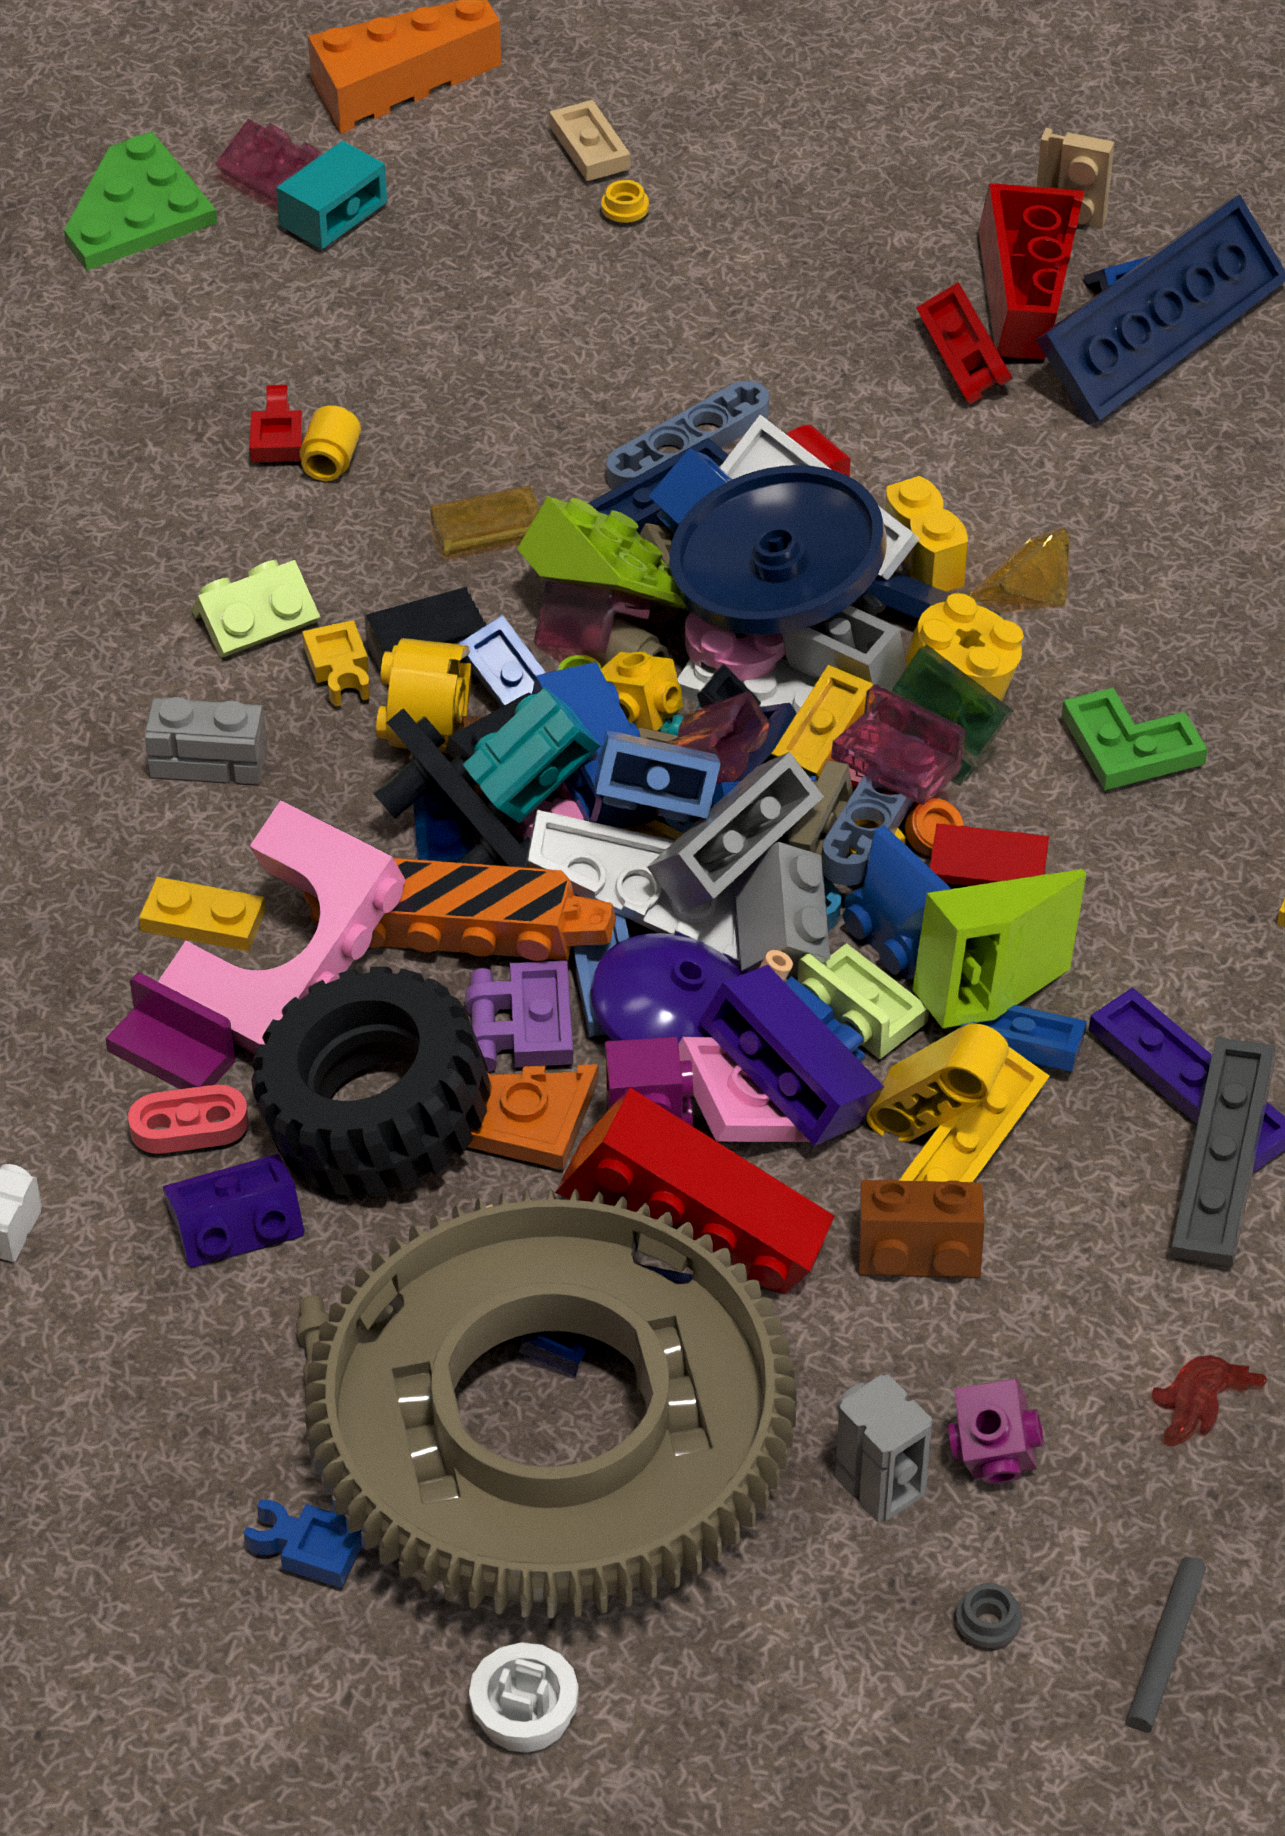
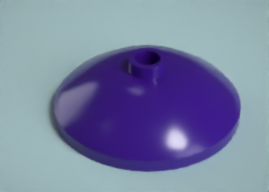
[590,933,743,1044]

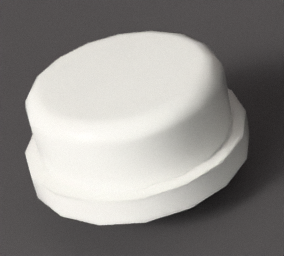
[469,1642,579,1753]

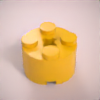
[904,593,1024,722]
[376,638,471,753]

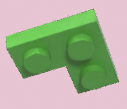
[1061,688,1208,791]

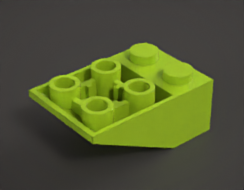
[517,496,688,609]
[912,869,1087,1028]

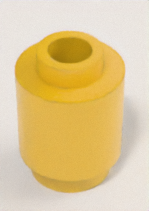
[300,405,361,481]

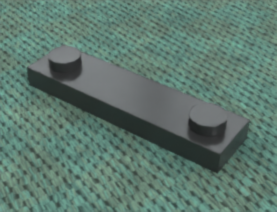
[1172,1037,1276,1267]

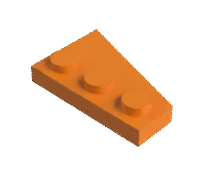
[468,1064,599,1170]

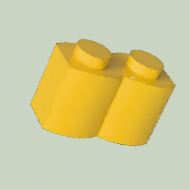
[885,476,968,592]

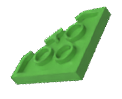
[64,131,217,271]

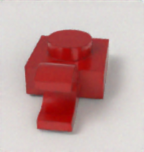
[250,385,303,462]

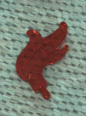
[1152,1355,1267,1446]

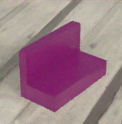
[105,972,236,1089]

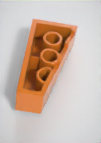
[308,0,501,134]

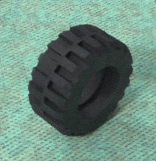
[251,966,491,1197]

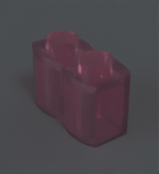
[667,691,769,784]

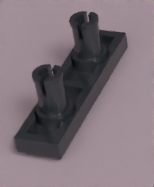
[373,708,530,868]

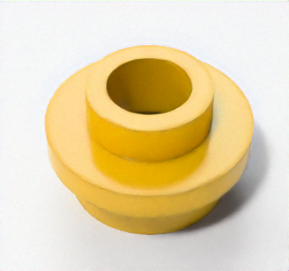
[601,180,649,223]

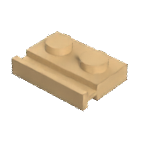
[1037,128,1115,229]

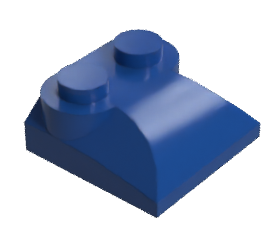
[843,825,951,980]

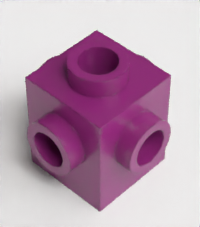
[949,1378,1044,1484]

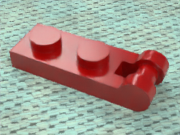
[916,282,1013,405]

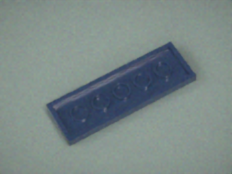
[1036,194,1285,425]

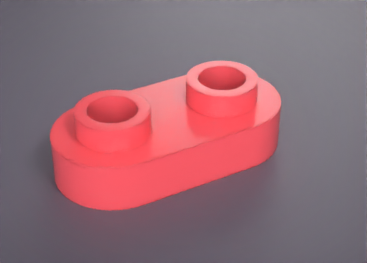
[128,1085,249,1154]

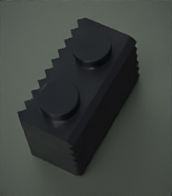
[364,587,486,688]

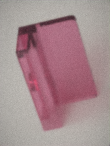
[534,581,652,653]

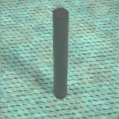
[1126,1557,1206,1733]

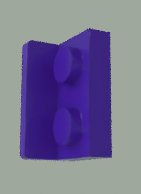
[163,1154,305,1267]

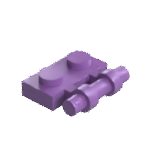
[465,960,573,1072]

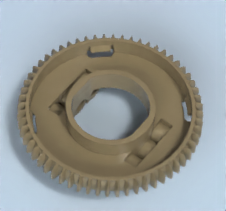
[305,1188,797,1618]

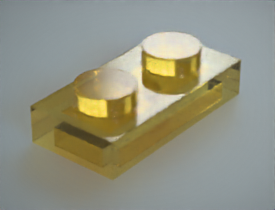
[430,485,540,556]

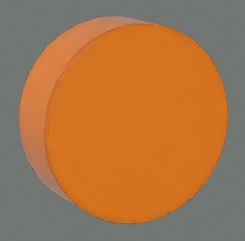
[905,798,964,857]

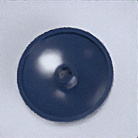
[670,465,887,635]

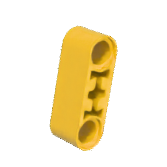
[866,1023,1009,1143]

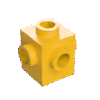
[600,652,684,731]

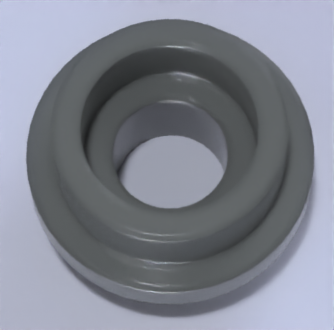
[956,1583,1022,1648]

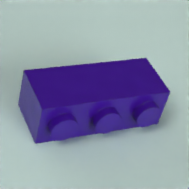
[698,965,884,1146]

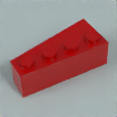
[978,183,1085,360]
[555,1087,835,1295]

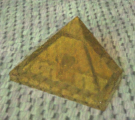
[969,527,1070,607]

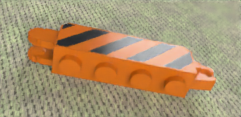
[302,858,616,961]

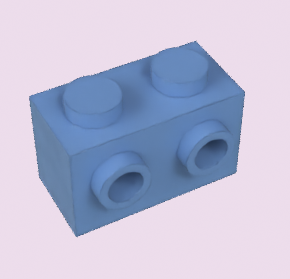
[594,730,721,823]

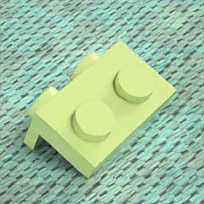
[191,560,320,658]
[798,943,929,1059]

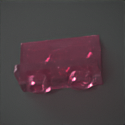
[215,119,322,204]
[831,684,966,805]

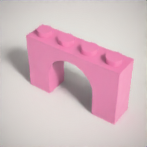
[158,800,406,1055]

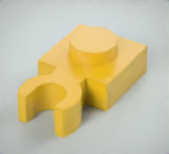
[302,620,370,706]

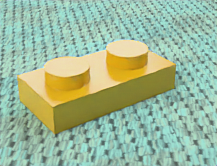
[771,665,878,781]
[139,877,266,952]

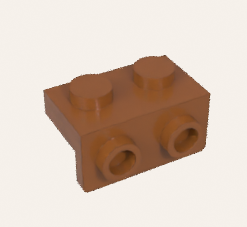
[859,1179,985,1278]

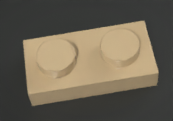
[549,100,631,181]

